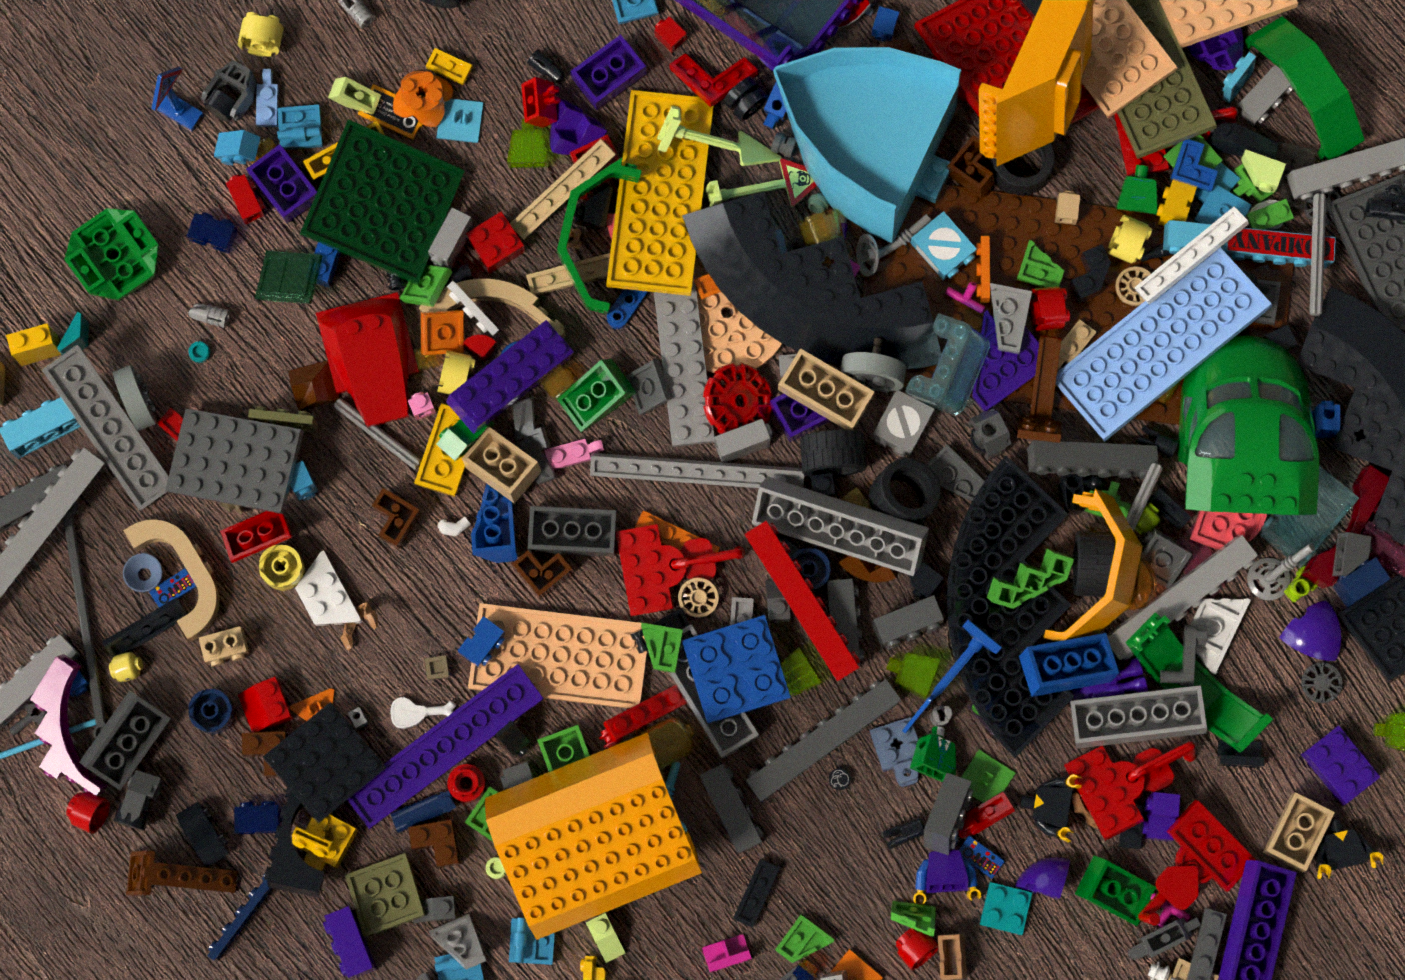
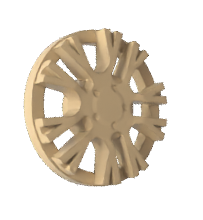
[1115,266,1151,306]
[678,577,719,617]

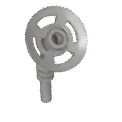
[856,214,931,276]
[1247,543,1315,601]

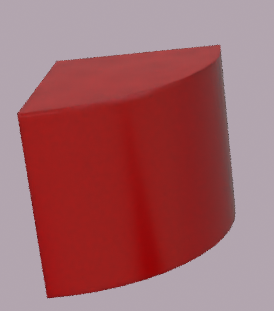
[463,335,498,362]

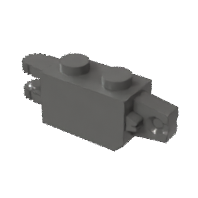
[1127,918,1201,960]

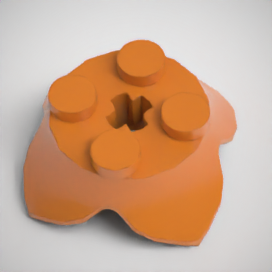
[393,71,453,128]

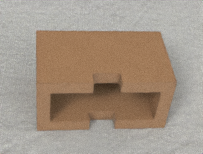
[938,934,967,980]

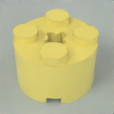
[238,12,284,57]
[1108,215,1152,264]
[437,350,475,395]
[259,545,305,591]

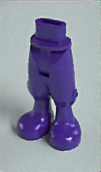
[1071,658,1148,700]

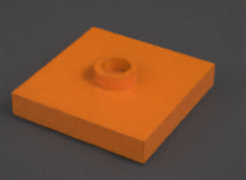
[421,310,464,355]
[830,949,883,980]

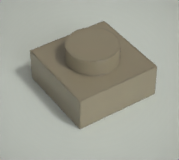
[425,655,449,681]

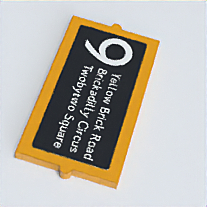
[358,84,423,140]

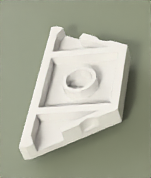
[295,550,363,626]
[1190,599,1250,675]

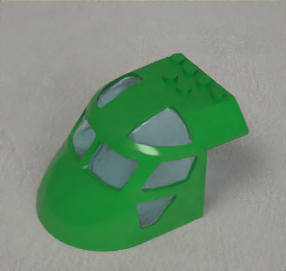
[1177,335,1319,515]

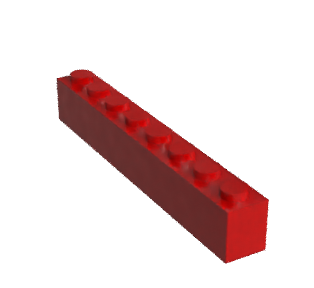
[744,521,861,682]

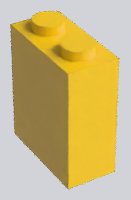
[6,323,62,366]

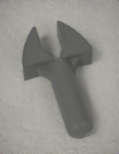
[9,703,47,735]

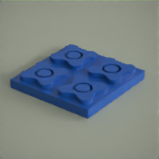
[682,615,791,724]

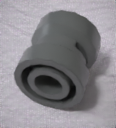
[771,132,797,158]

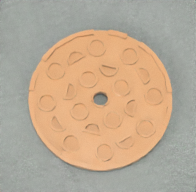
[693,258,782,375]

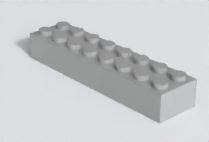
[752,476,929,576]

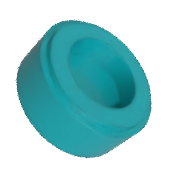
[188,341,211,364]

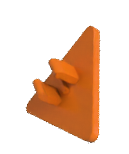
[290,688,335,721]

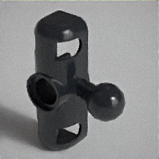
[1059,474,1104,516]

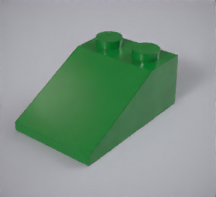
[557,359,636,432]
[1075,855,1156,926]

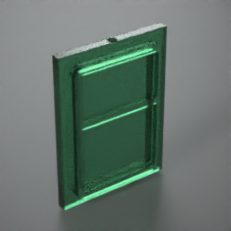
[255,251,322,304]

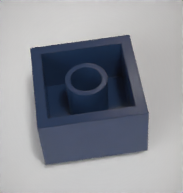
[1333,557,1391,608]

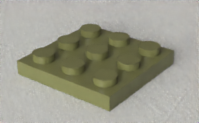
[345,853,426,938]

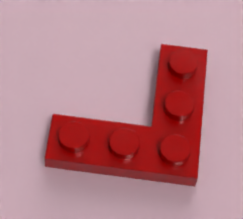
[669,53,758,108]

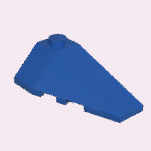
[471,484,518,563]

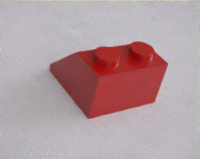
[238,677,294,733]

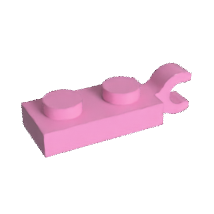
[545,439,604,470]

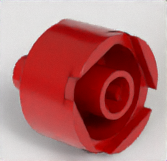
[1030,286,1070,331]

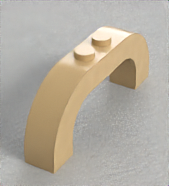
[123,520,220,642]

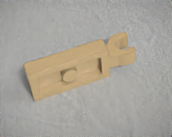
[1057,319,1096,372]

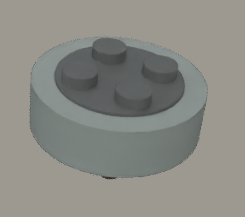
[840,338,906,392]
[113,365,157,431]

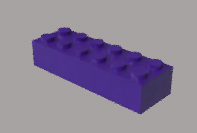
[446,320,574,434]
[1218,860,1297,980]

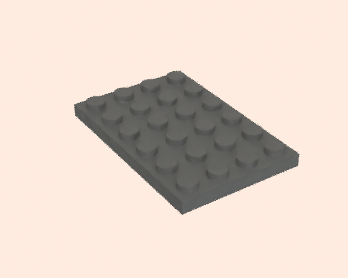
[165,409,304,514]

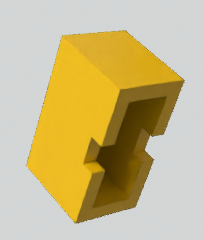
[1157,180,1197,226]

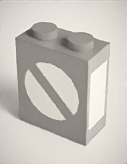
[872,390,934,457]

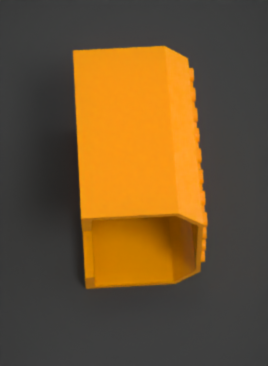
[485,733,702,940]

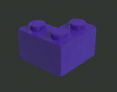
[1142,792,1180,842]

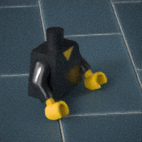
[1020,774,1082,843]
[1314,819,1384,879]

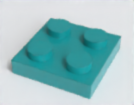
[979,882,1032,936]

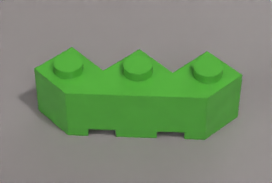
[987,549,1074,609]

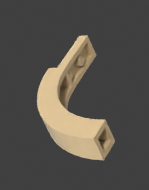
[419,279,566,338]

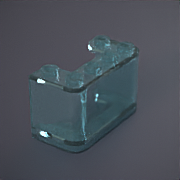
[905,313,990,415]
[1260,466,1359,568]

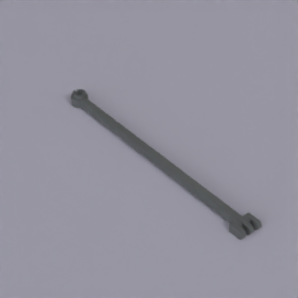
[63,500,106,739]

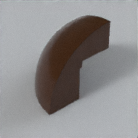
[839,554,899,582]

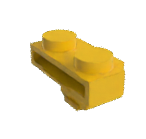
[292,826,333,857]
[580,956,606,980]

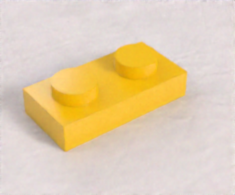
[426,48,473,86]

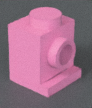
[408,392,436,421]

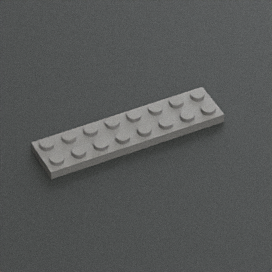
[654,276,714,447]
[41,345,169,511]

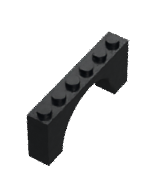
[264,788,324,898]

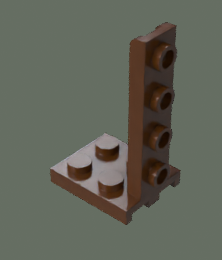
[1017,336,1061,443]
[126,850,237,896]

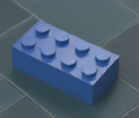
[1019,633,1119,697]

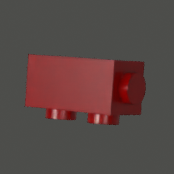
[226,174,265,225]

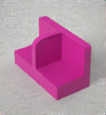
[702,935,752,973]

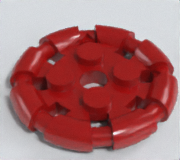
[703,363,773,434]

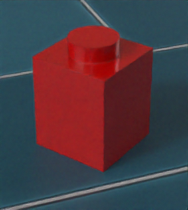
[654,16,687,53]

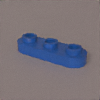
[607,289,648,329]

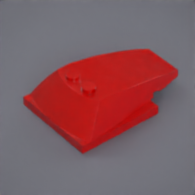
[316,292,419,428]

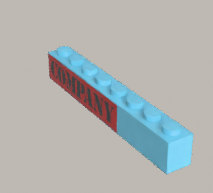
[1163,220,1336,269]

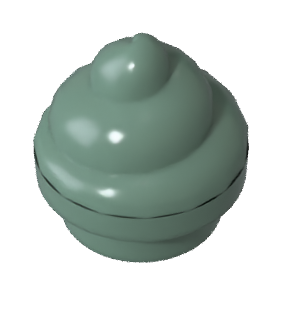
[808,192,829,214]

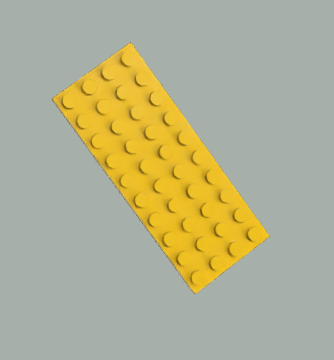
[606,90,714,296]

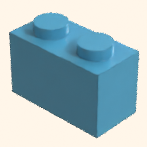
[214,130,260,166]
[291,461,318,501]

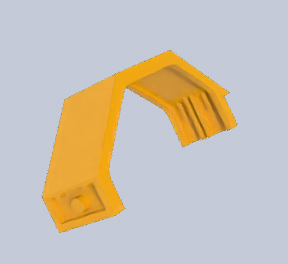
[1044,489,1142,642]

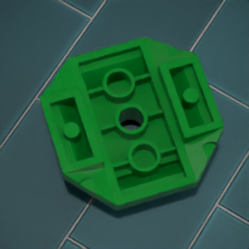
[64,208,159,301]

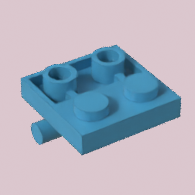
[277,104,323,150]
[509,918,555,965]
[434,954,484,980]

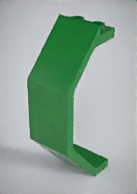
[1244,17,1365,160]
[557,157,642,314]
[1125,612,1273,752]

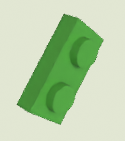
[1246,199,1294,230]

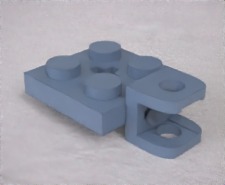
[869,717,918,787]

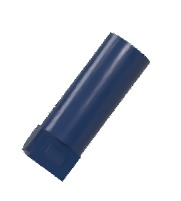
[390,790,456,833]

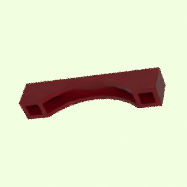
[1301,465,1389,589]

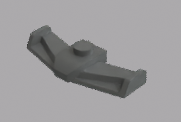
[513,397,559,484]

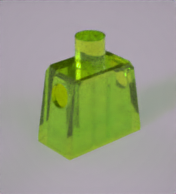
[507,119,548,168]
[780,648,821,697]
[886,653,940,700]
[1373,713,1405,752]

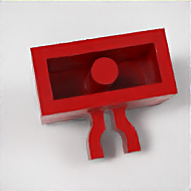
[521,77,561,128]

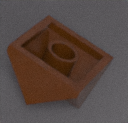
[288,360,340,411]

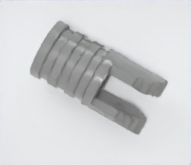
[338,0,375,29]
[188,303,230,328]
[930,705,952,727]

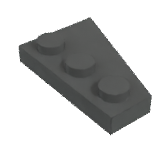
[926,445,985,502]

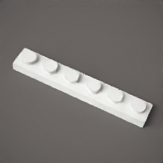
[1134,207,1249,305]

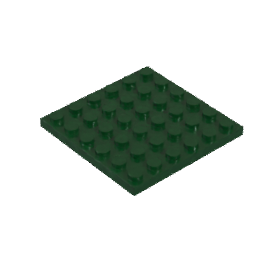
[300,119,465,284]

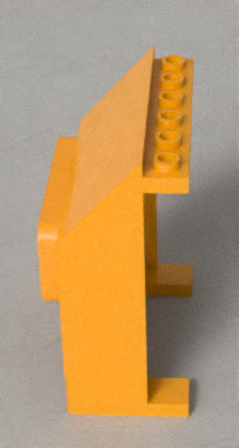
[979,0,1094,166]

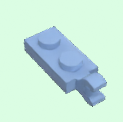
[256,69,279,127]

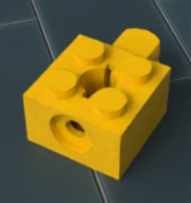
[299,815,358,871]

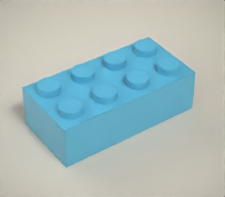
[0,397,81,459]

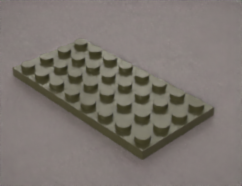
[1117,0,1217,159]

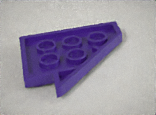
[972,310,1039,412]

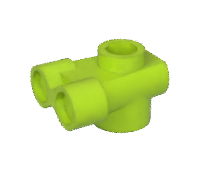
[1284,566,1318,602]

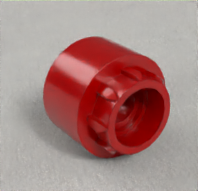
[447,764,486,803]
[66,791,110,834]
[896,928,939,971]

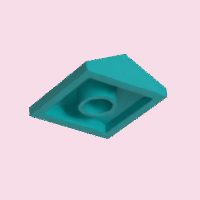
[57,312,89,355]

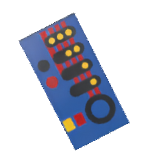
[149,568,197,607]
[959,836,1004,879]

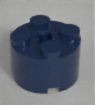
[790,548,830,594]
[188,689,236,735]

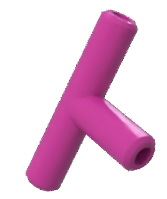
[945,282,985,313]
[1151,892,1190,927]

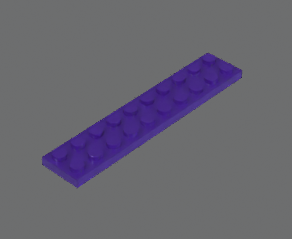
[348,664,544,829]

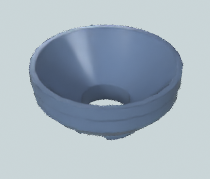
[123,553,163,593]

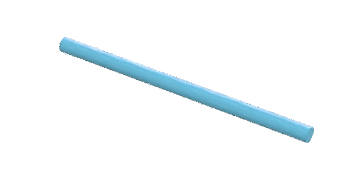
[0,719,96,759]

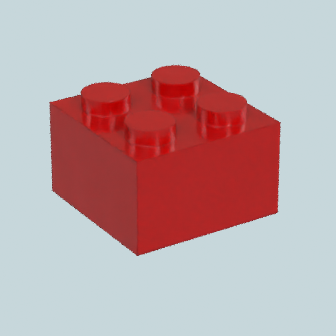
[466,211,525,274]

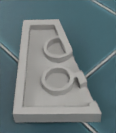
[990,283,1032,354]
[429,914,486,969]

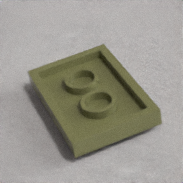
[248,406,318,433]

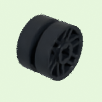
[723,76,769,122]

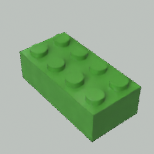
[537,725,590,772]

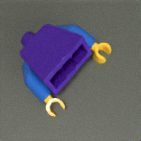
[913,850,981,904]

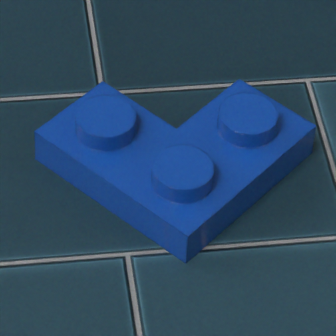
[1170,139,1218,192]

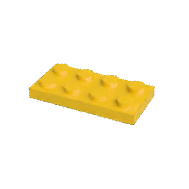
[414,403,473,497]

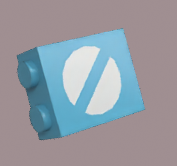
[910,211,977,281]

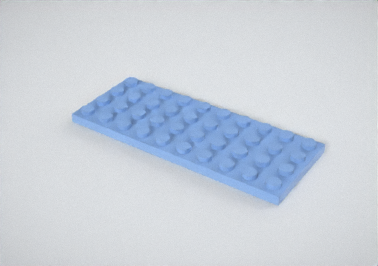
[1056,247,1272,442]

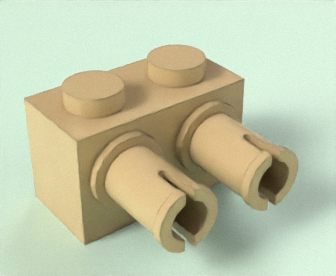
[199,626,250,667]

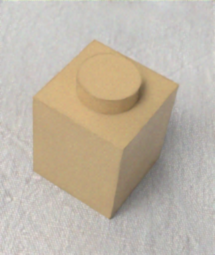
[1055,191,1080,225]

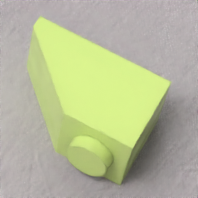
[328,77,381,114]
[1241,150,1286,193]
[586,913,625,963]

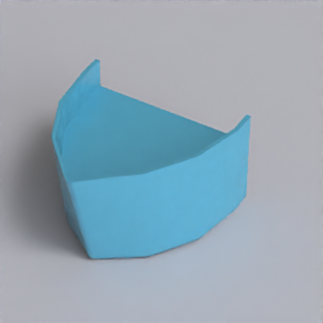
[773,47,961,243]

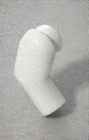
[438,516,471,536]

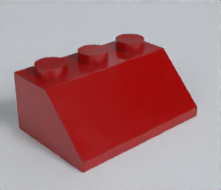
[220,511,293,563]

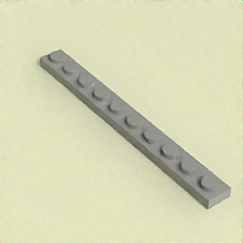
[590,453,804,488]

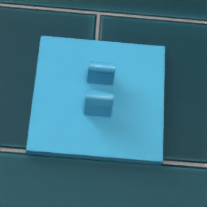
[436,99,483,143]

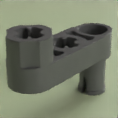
[1160,625,1207,687]

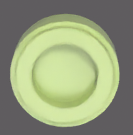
[486,857,506,879]

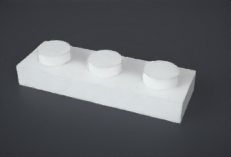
[447,281,499,335]

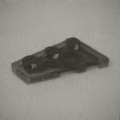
[1275,141,1316,211]

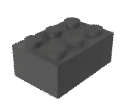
[872,595,944,650]
[924,773,974,855]

